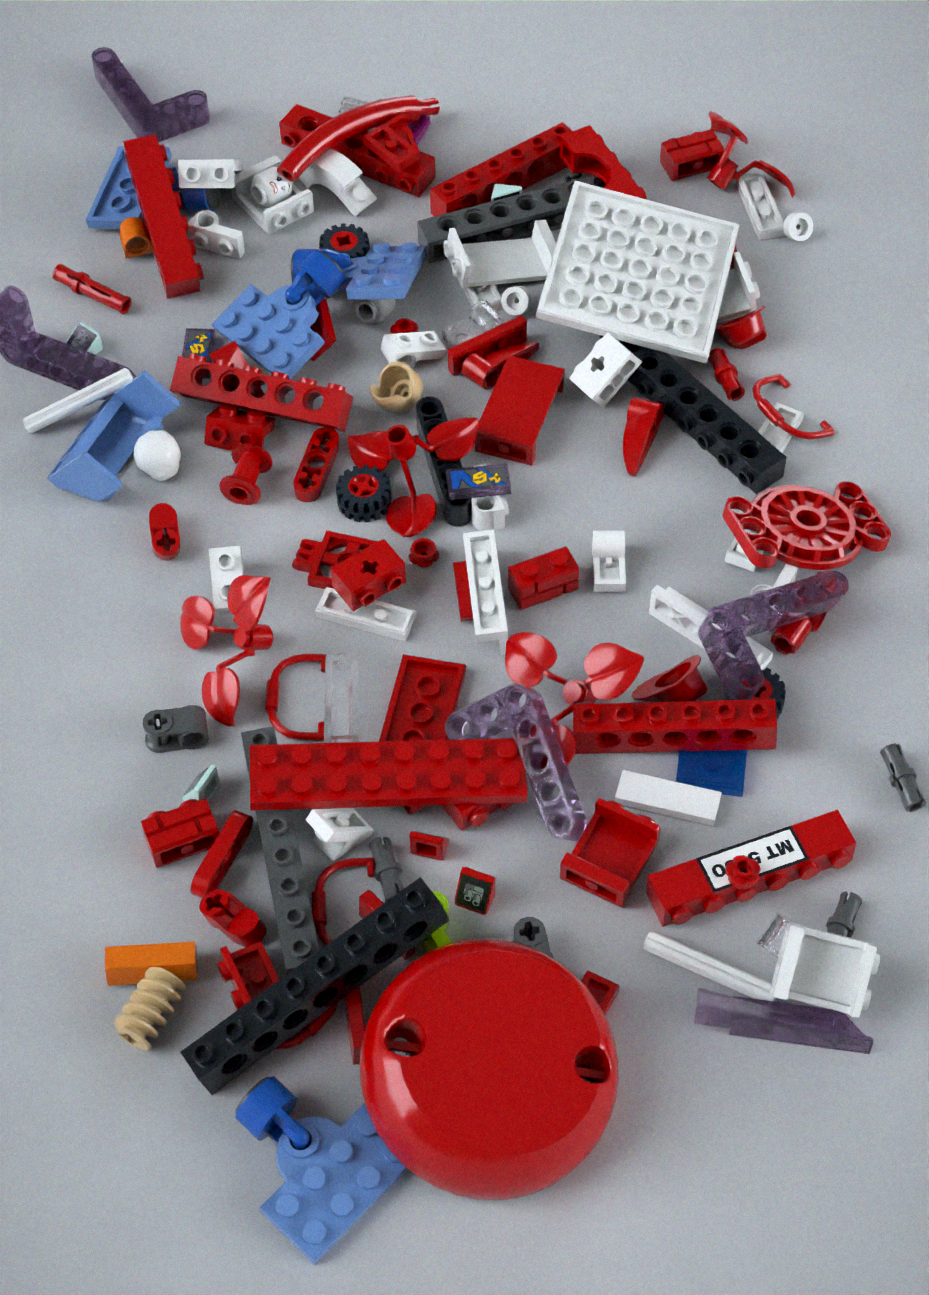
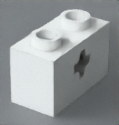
[569,332,642,407]

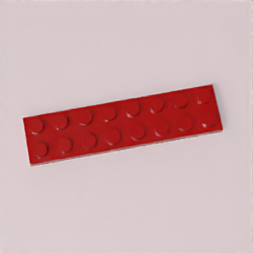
[249,738,528,811]

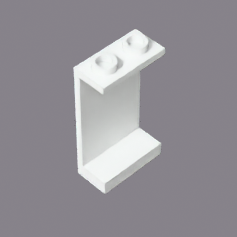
[443,220,556,288]
[717,251,760,322]

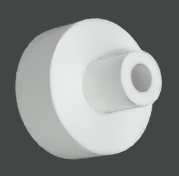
[783,212,813,241]
[501,286,532,316]

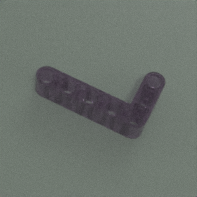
[91,47,210,142]
[0,285,136,400]
[698,570,849,700]
[445,683,588,842]

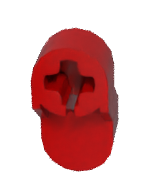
[149,503,180,561]
[199,889,267,947]

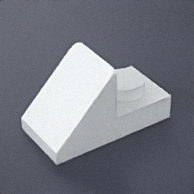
[305,808,374,861]

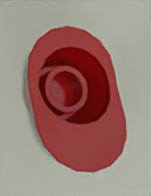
[715,306,767,349]
[632,655,708,702]

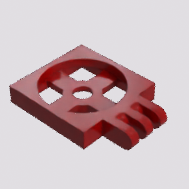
[292,530,378,589]

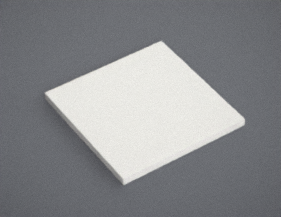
[535,181,740,364]

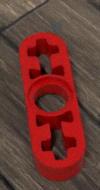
[293,427,340,502]
[190,810,253,898]

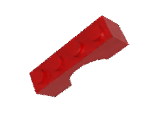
[560,125,647,200]

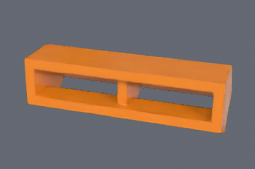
[105,941,198,986]

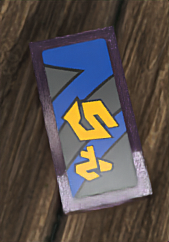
[182,328,216,379]
[446,463,511,500]

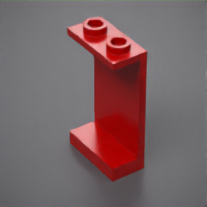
[475,355,565,466]

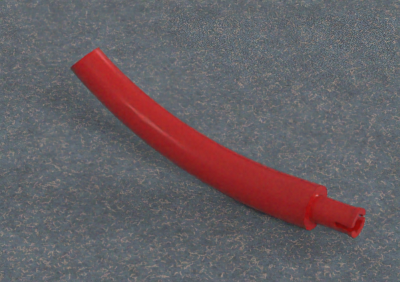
[277,95,440,182]

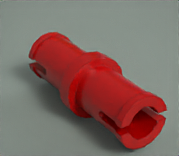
[708,348,745,401]

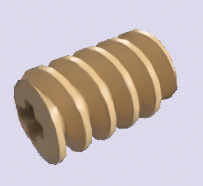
[114,967,187,1051]

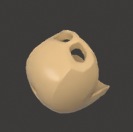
[370,362,423,413]

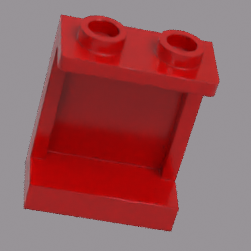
[560,798,660,908]

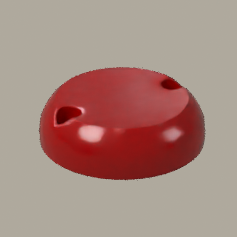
[359,938,619,1201]

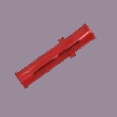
[52,264,132,314]

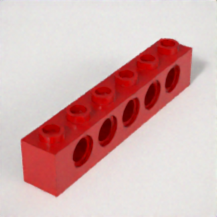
[279,104,436,197]
[430,122,572,216]
[170,354,353,432]
[573,699,777,754]

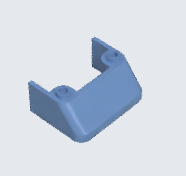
[47,371,181,502]

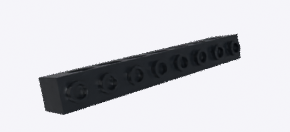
[600,335,787,494]
[180,877,450,1095]

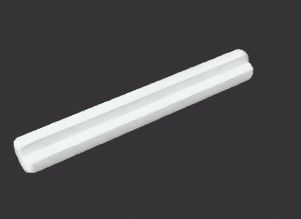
[23,368,133,433]
[644,931,776,1005]

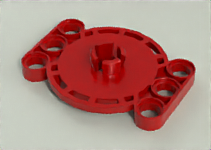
[722,481,891,570]

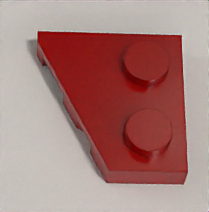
[363,113,420,172]

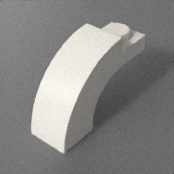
[299,149,377,217]

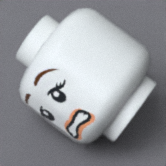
[250,166,293,208]

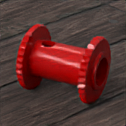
[219,443,273,505]

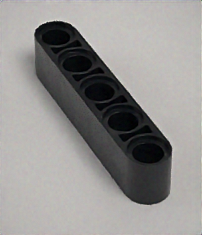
[416,396,472,527]

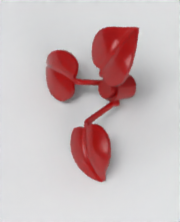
[707,111,795,198]
[348,418,479,537]
[180,575,273,726]
[505,632,644,782]

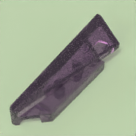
[694,988,873,1054]

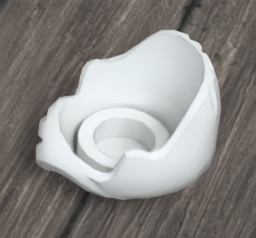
[134,430,181,481]

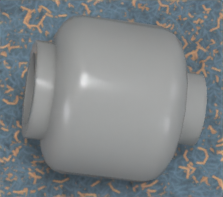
[353,299,396,325]

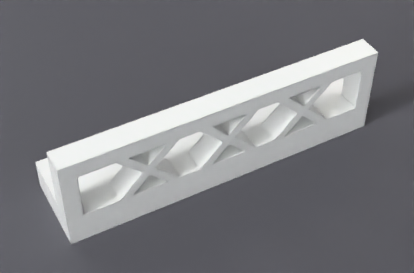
[463,529,508,655]
[649,585,773,672]

